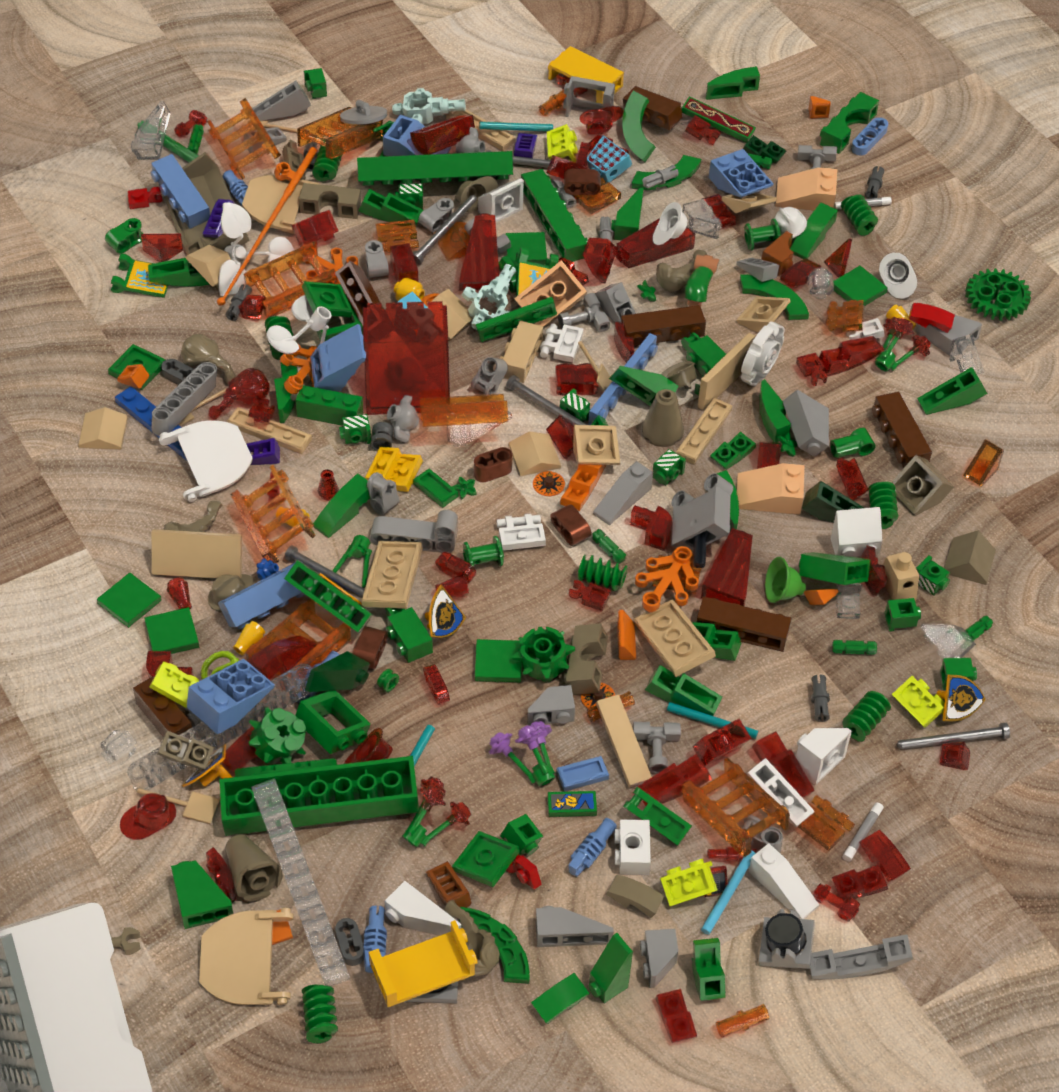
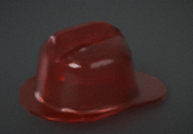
[579,106,624,135]
[344,728,393,764]
[120,793,176,840]

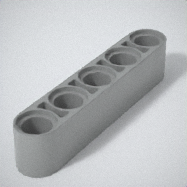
[152,362,217,436]

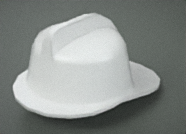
[653,202,688,245]
[774,207,807,238]
[879,252,917,299]

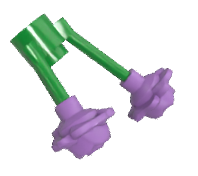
[489,721,556,787]

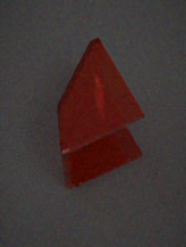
[363,301,450,415]

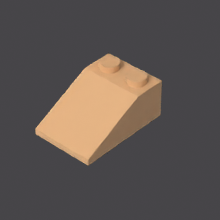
[775,167,837,210]
[514,260,587,328]
[737,463,805,515]

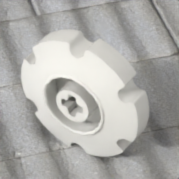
[741,322,785,386]

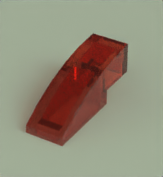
[817,336,884,377]
[247,635,317,680]
[751,731,815,798]
[634,754,712,806]

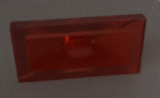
[824,238,852,278]
[546,415,574,459]

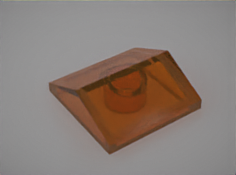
[433,221,480,261]

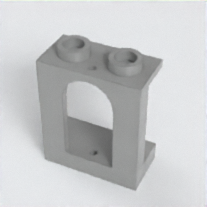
[563,76,615,125]

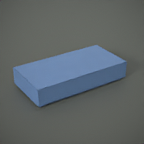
[556,756,609,792]

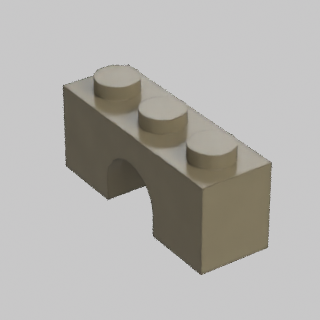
[299,183,361,219]
[564,623,608,695]

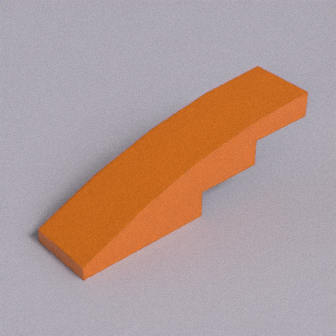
[560,464,606,511]

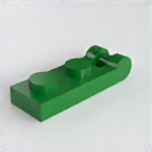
[623,787,692,846]

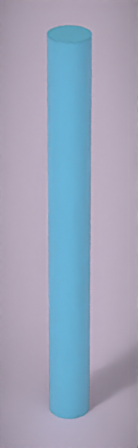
[701,850,756,935]

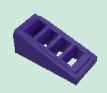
[514,133,537,158]
[203,199,234,238]
[246,438,280,465]

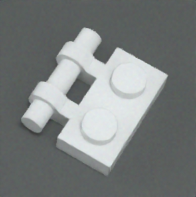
[540,324,584,363]
[496,514,546,550]

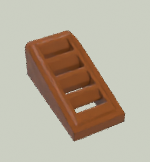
[426,861,472,908]

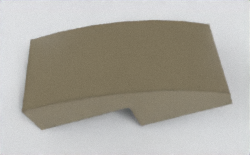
[157,731,214,770]
[606,874,664,918]

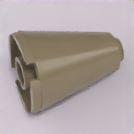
[642,389,684,447]
[226,834,283,902]

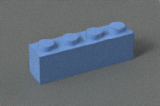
[150,154,210,229]
[218,562,306,629]

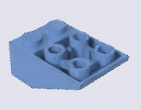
[383,115,451,156]
[709,149,774,198]
[310,324,366,392]
[187,659,275,734]

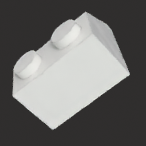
[478,179,524,225]
[831,507,882,557]
[793,728,852,785]

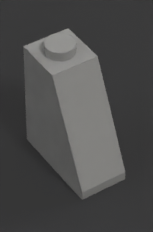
[915,315,982,358]
[783,390,829,457]

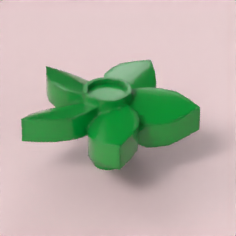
[637,280,656,302]
[778,432,798,457]
[452,477,477,500]

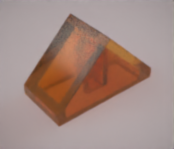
[963,439,1004,487]

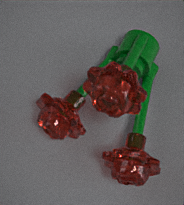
[875,317,931,372]
[402,776,472,848]

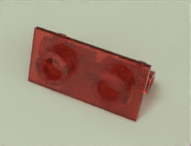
[836,458,869,501]

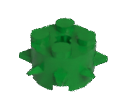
[512,626,575,682]
[248,707,306,764]

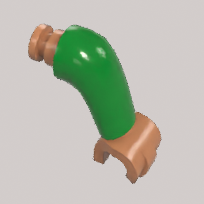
[685,255,720,306]

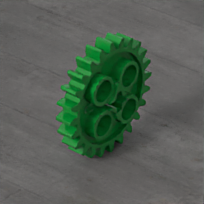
[965,268,1031,321]

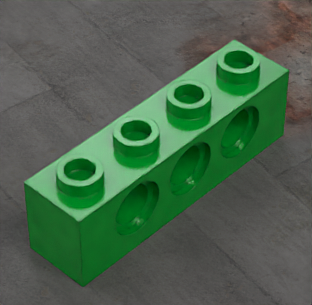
[284,560,373,633]

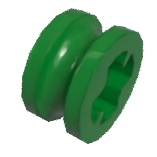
[377,669,400,692]

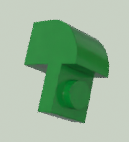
[692,938,726,1001]

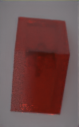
[141,233,183,262]
[757,440,781,469]

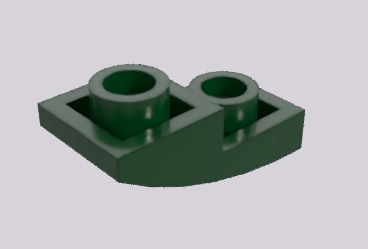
[743,135,786,164]

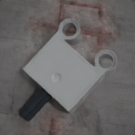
[671,473,733,568]

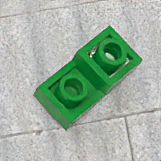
[710,431,756,469]
[531,973,590,1024]

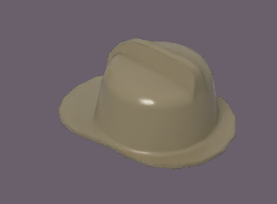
[455,176,498,213]
[662,361,697,389]
[208,574,257,612]

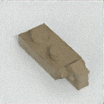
[282,139,306,180]

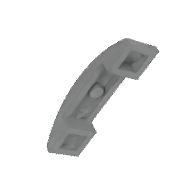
[810,934,913,979]

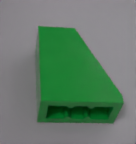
[799,552,870,585]
[171,860,233,929]

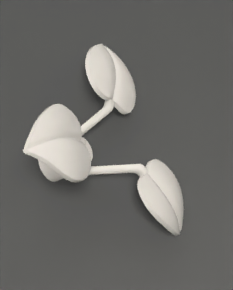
[218,203,296,296]
[266,295,332,354]

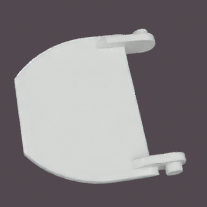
[159,421,253,502]

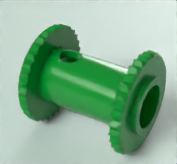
[744,219,781,251]
[463,536,504,572]

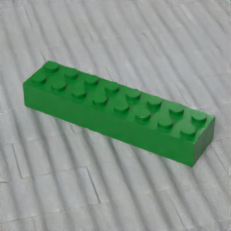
[357,151,513,186]
[219,756,419,836]

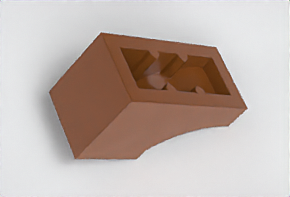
[762,231,794,276]

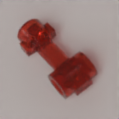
[174,110,207,138]
[813,883,860,922]

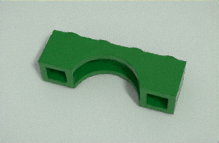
[820,92,879,154]

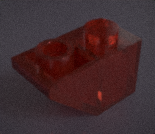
[583,238,618,283]

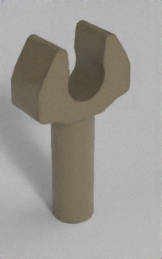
[111,927,141,955]

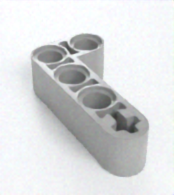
[370,510,458,553]

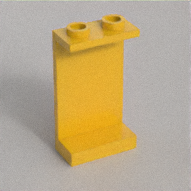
[548,46,624,104]
[369,920,478,1007]

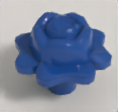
[257,558,279,580]

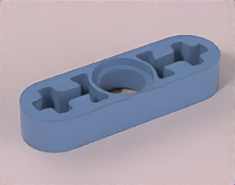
[851,117,888,156]

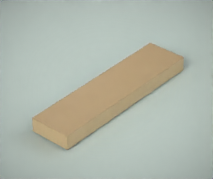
[446,109,515,151]
[676,398,732,465]
[227,407,312,454]
[596,694,652,788]

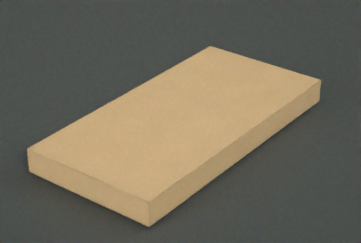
[698,333,755,411]
[151,529,242,578]
[361,541,423,609]
[633,599,716,677]

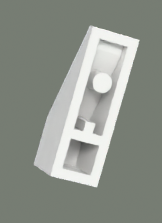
[745,758,815,827]
[749,843,819,919]
[385,881,461,935]

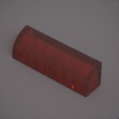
[410,115,475,155]

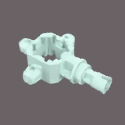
[392,88,466,124]
[462,264,516,330]

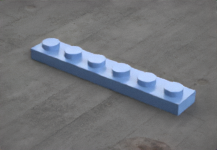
[588,333,658,425]

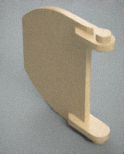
[242,175,320,237]
[199,908,294,1005]

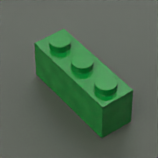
[296,385,364,426]

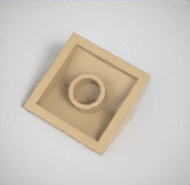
[722,192,777,213]
[185,245,231,287]
[427,289,473,341]
[737,296,791,332]
[78,407,128,450]
[573,425,620,465]
[509,431,561,476]

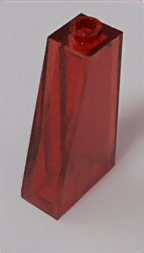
[459,213,499,291]
[616,218,696,268]
[701,528,753,606]

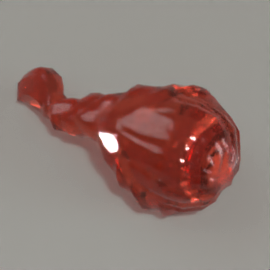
[208,368,270,420]

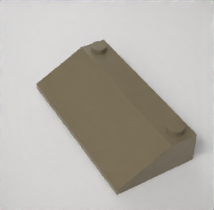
[159,152,250,255]

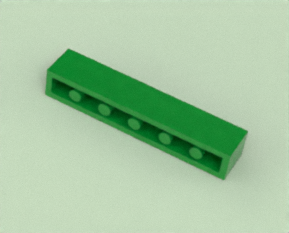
[521,169,590,264]

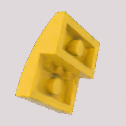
[365,447,423,492]

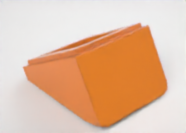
[808,96,831,119]
[117,364,149,389]
[804,589,839,605]

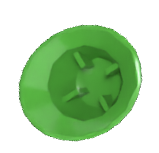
[765,557,806,603]

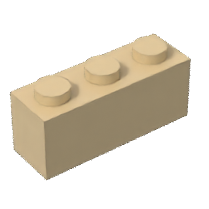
[500,321,543,383]

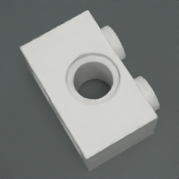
[614,820,651,875]

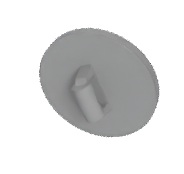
[340,100,387,125]

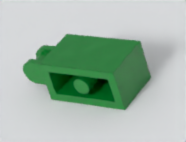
[681,333,726,377]
[385,607,433,663]

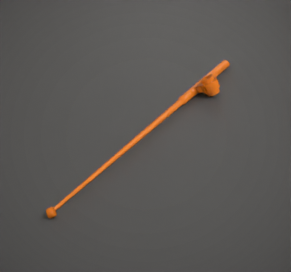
[217,147,317,306]

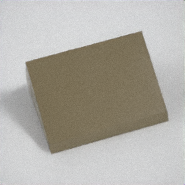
[944,530,996,585]

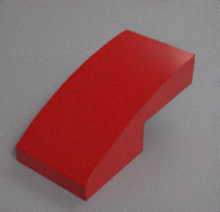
[908,303,955,333]

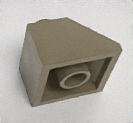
[891,455,954,516]

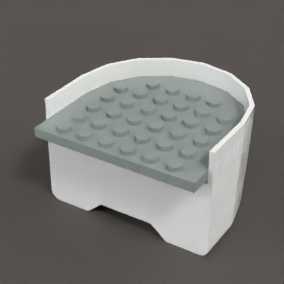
[0,903,152,1092]

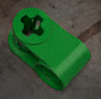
[105,218,144,254]

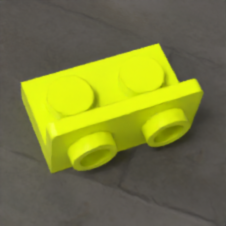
[547,124,578,162]
[149,661,199,709]
[892,676,945,728]
[660,858,718,906]

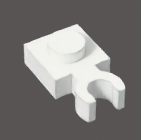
[846,318,885,343]

